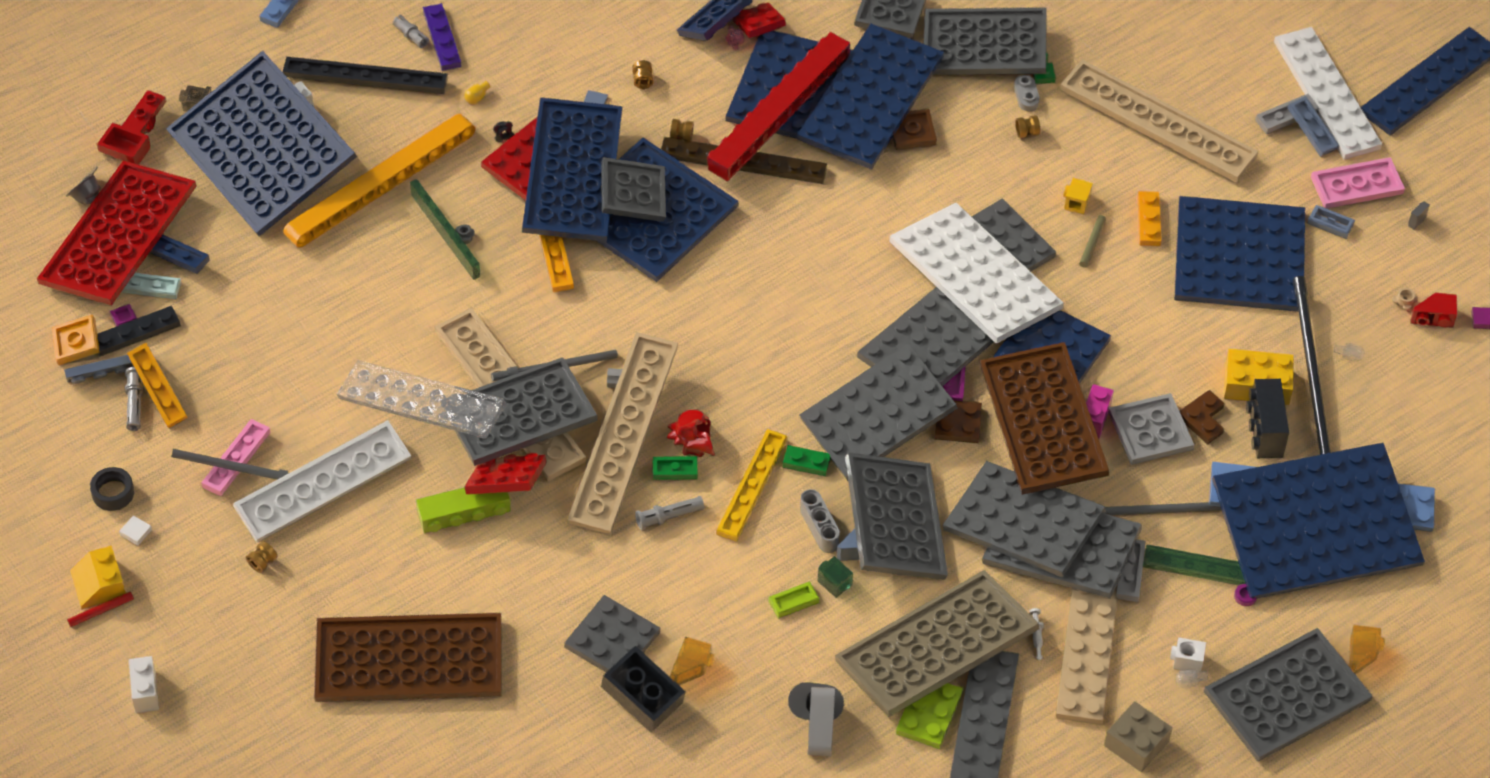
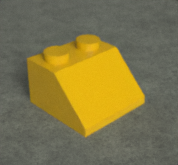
[70,545,125,609]

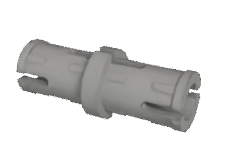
[393,15,429,48]

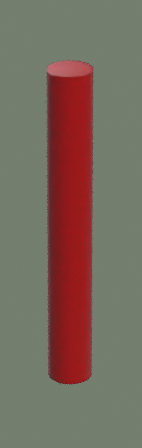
[67,591,134,628]

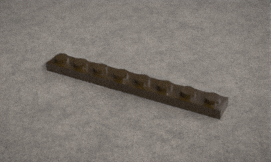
[661,137,827,184]

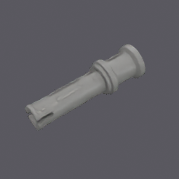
[125,367,145,431]
[635,496,704,530]

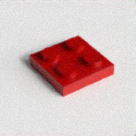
[733,2,786,38]

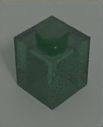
[817,556,853,598]

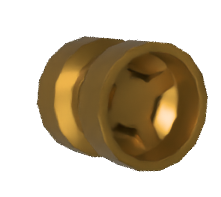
[632,60,654,89]
[1015,115,1041,139]
[670,119,694,141]
[245,541,278,573]

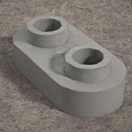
[1014,75,1040,111]

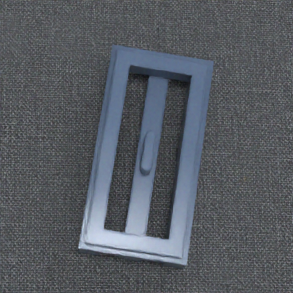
[1307,205,1355,239]

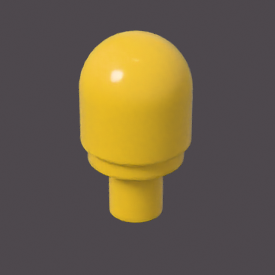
[464,81,491,104]

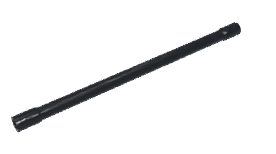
[1293,276,1331,455]

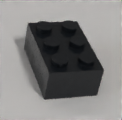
[1246,378,1289,459]
[601,646,686,733]

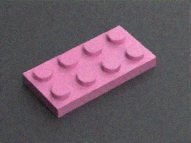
[1311,157,1405,209]

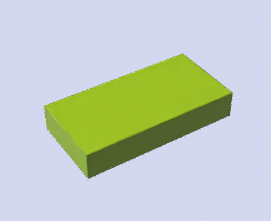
[768,581,820,619]

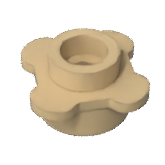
[1392,288,1418,310]

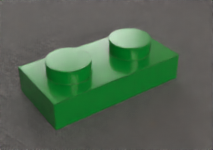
[783,445,831,477]
[653,456,698,480]

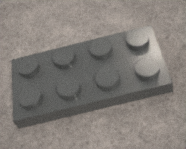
[971,198,1056,272]

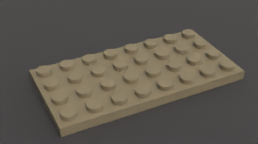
[835,570,1039,717]

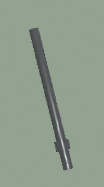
[491,350,618,381]
[171,449,289,480]

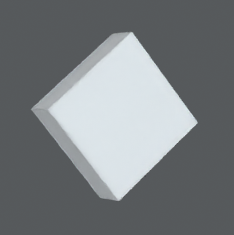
[119,516,152,546]

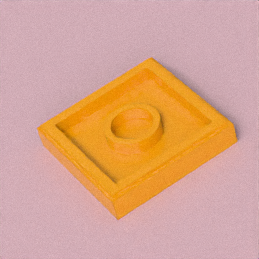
[52,314,100,365]

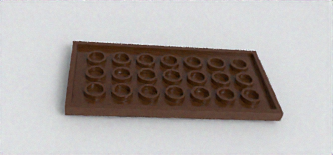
[980,342,1109,495]
[314,613,502,702]

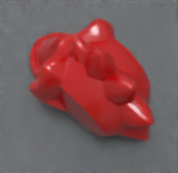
[666,409,715,457]

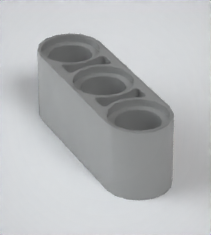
[800,489,840,553]
[808,687,835,756]

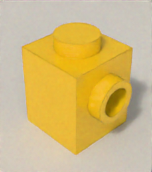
[1063,178,1093,215]

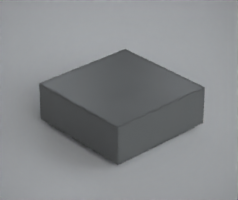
[1408,201,1430,230]

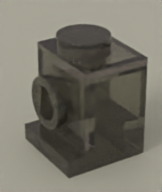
[179,85,212,111]

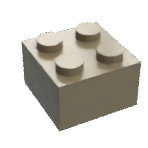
[1104,701,1173,773]

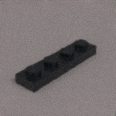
[97,306,181,357]

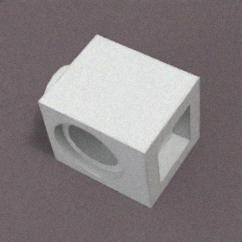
[1170,638,1206,674]

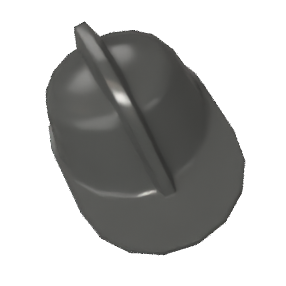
[66,166,100,204]
[788,682,844,720]

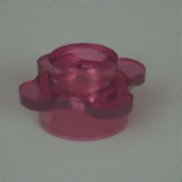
[725,26,744,50]

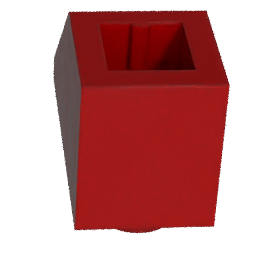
[1410,292,1457,328]

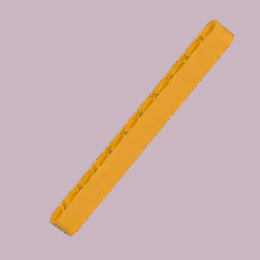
[283,113,476,248]

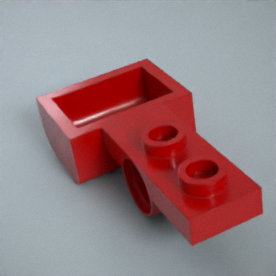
[97,90,167,165]

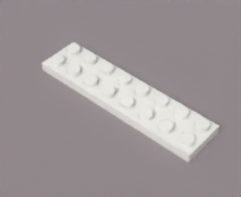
[1274,27,1382,160]
[233,420,411,543]

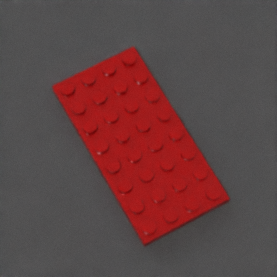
[36,161,197,306]

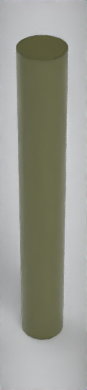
[1079,215,1106,267]

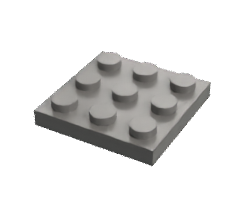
[1108,393,1194,465]

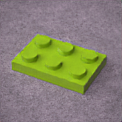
[896,683,963,749]

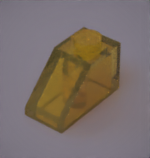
[1349,625,1385,675]
[670,636,715,685]

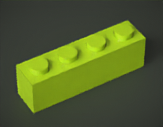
[416,487,511,533]

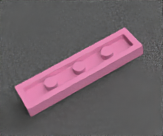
[201,419,271,496]

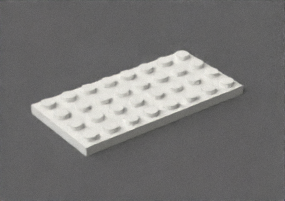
[889,203,1064,344]

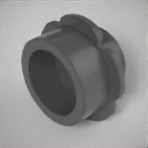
[454,224,475,244]

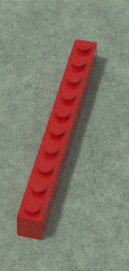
[707,31,850,182]

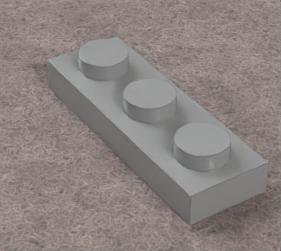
[1255,94,1319,134]
[1116,540,1146,602]

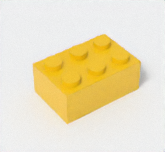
[1224,348,1294,405]

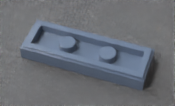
[1287,96,1339,157]

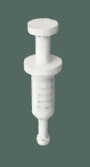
[1029,608,1044,660]

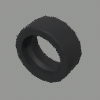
[90,467,135,511]

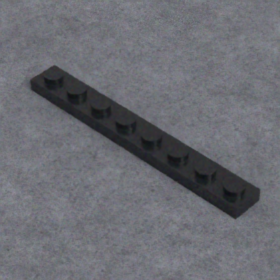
[282,56,448,94]

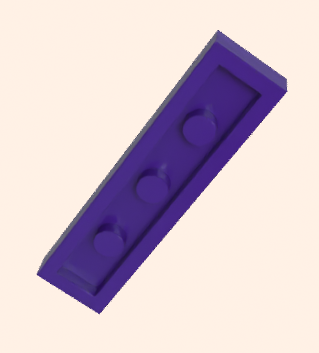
[423,3,461,71]

